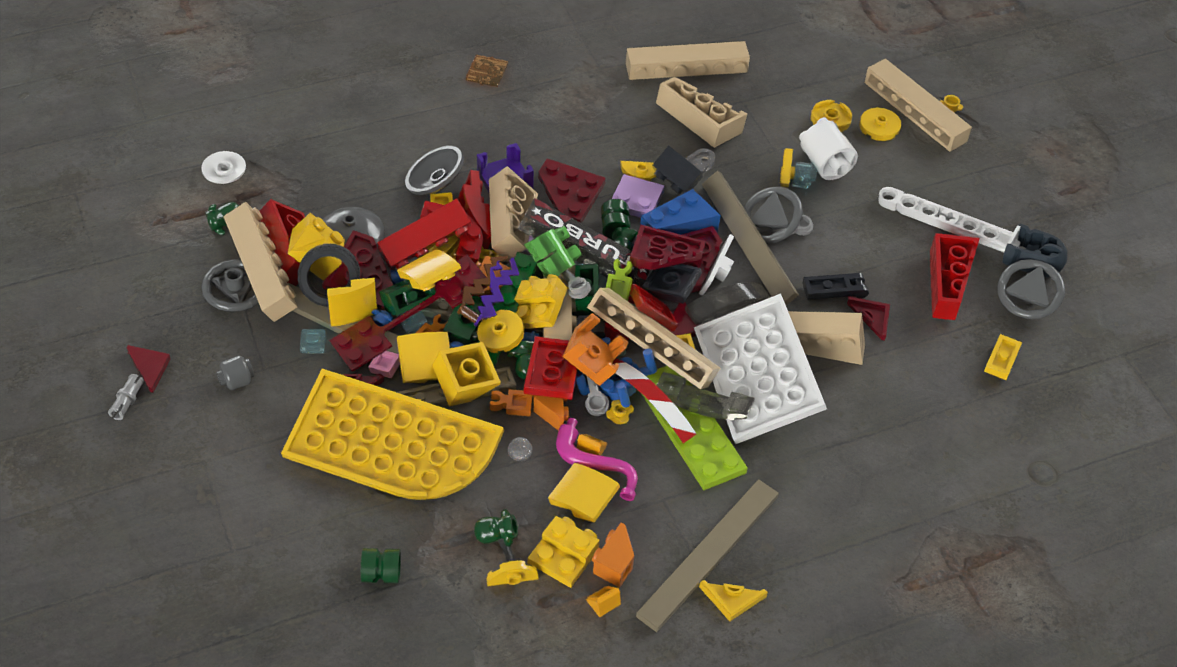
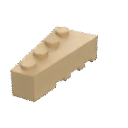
[656,77,747,148]
[489,166,538,261]
[788,311,865,365]

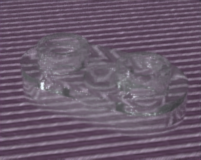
[685,149,715,174]

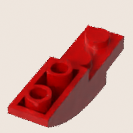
[458,170,491,249]

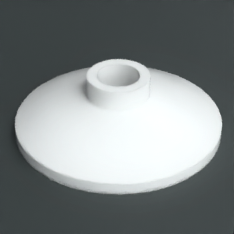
[202,151,246,184]

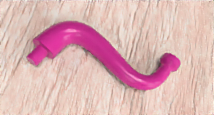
[556,418,638,501]

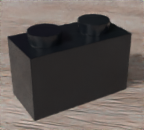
[652,146,703,195]

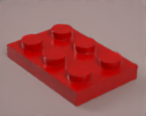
[524,336,578,400]

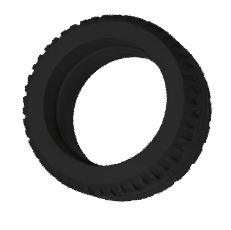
[298,243,360,307]

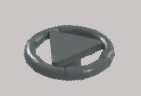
[744,187,803,244]
[201,259,259,312]
[997,259,1065,319]

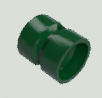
[601,199,631,241]
[361,548,401,583]

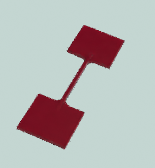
[329,255,488,372]

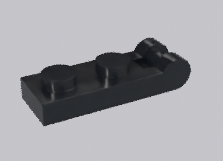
[802,273,869,300]

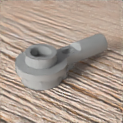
[772,215,813,236]
[562,270,591,299]
[585,376,609,416]

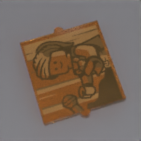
[466,55,508,87]

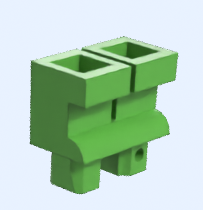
[524,226,582,278]

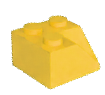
[288,213,345,280]
[432,342,501,407]

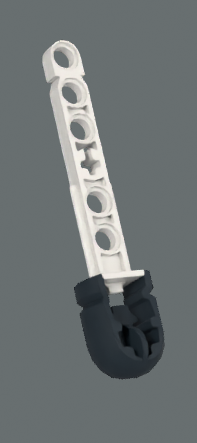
[878,187,1067,278]

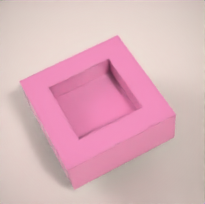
[369,351,400,378]

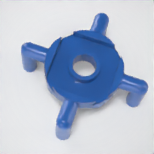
[576,337,657,408]

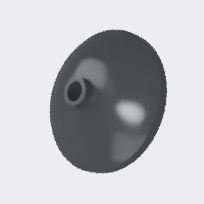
[405,146,464,195]
[322,207,384,248]

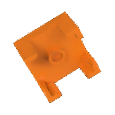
[563,313,628,386]

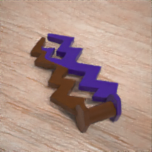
[457,256,520,327]

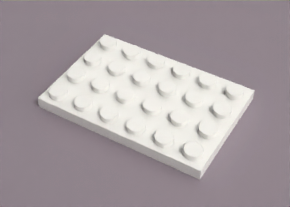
[694,294,827,444]

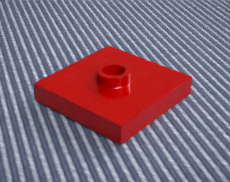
[630,284,678,332]

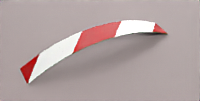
[612,358,696,444]

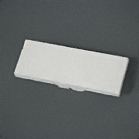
[699,235,734,296]

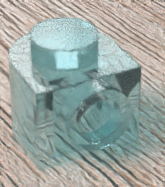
[792,161,817,189]

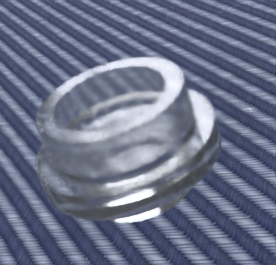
[508,437,532,461]

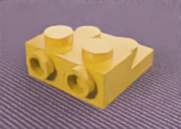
[514,274,568,329]
[527,516,599,588]

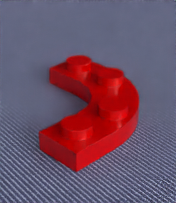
[420,201,483,263]

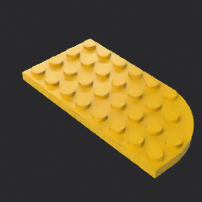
[281,369,504,500]

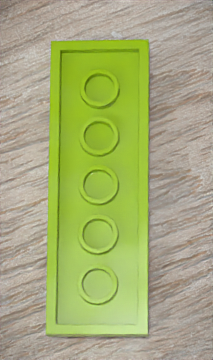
[642,366,748,490]

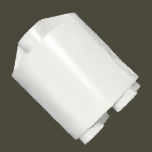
[799,118,858,180]

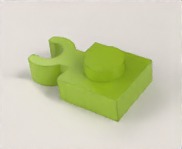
[606,259,633,301]

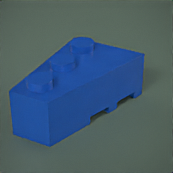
[640,189,721,235]

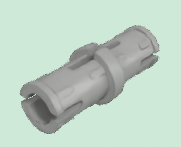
[108,374,144,420]

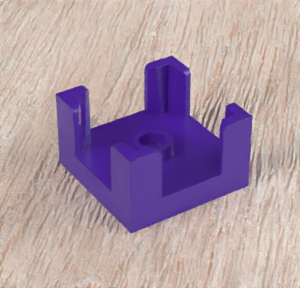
[477,143,534,192]

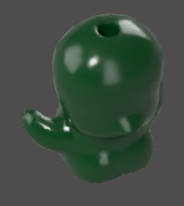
[205,202,239,235]
[611,226,638,260]
[507,341,534,380]
[474,509,518,547]

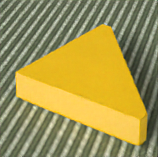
[699,580,768,621]

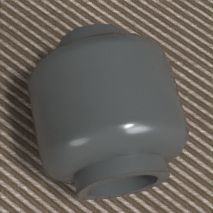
[216,355,254,390]

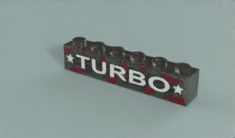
[518,198,650,288]

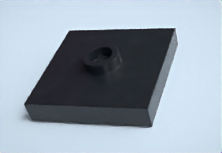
[642,264,702,304]

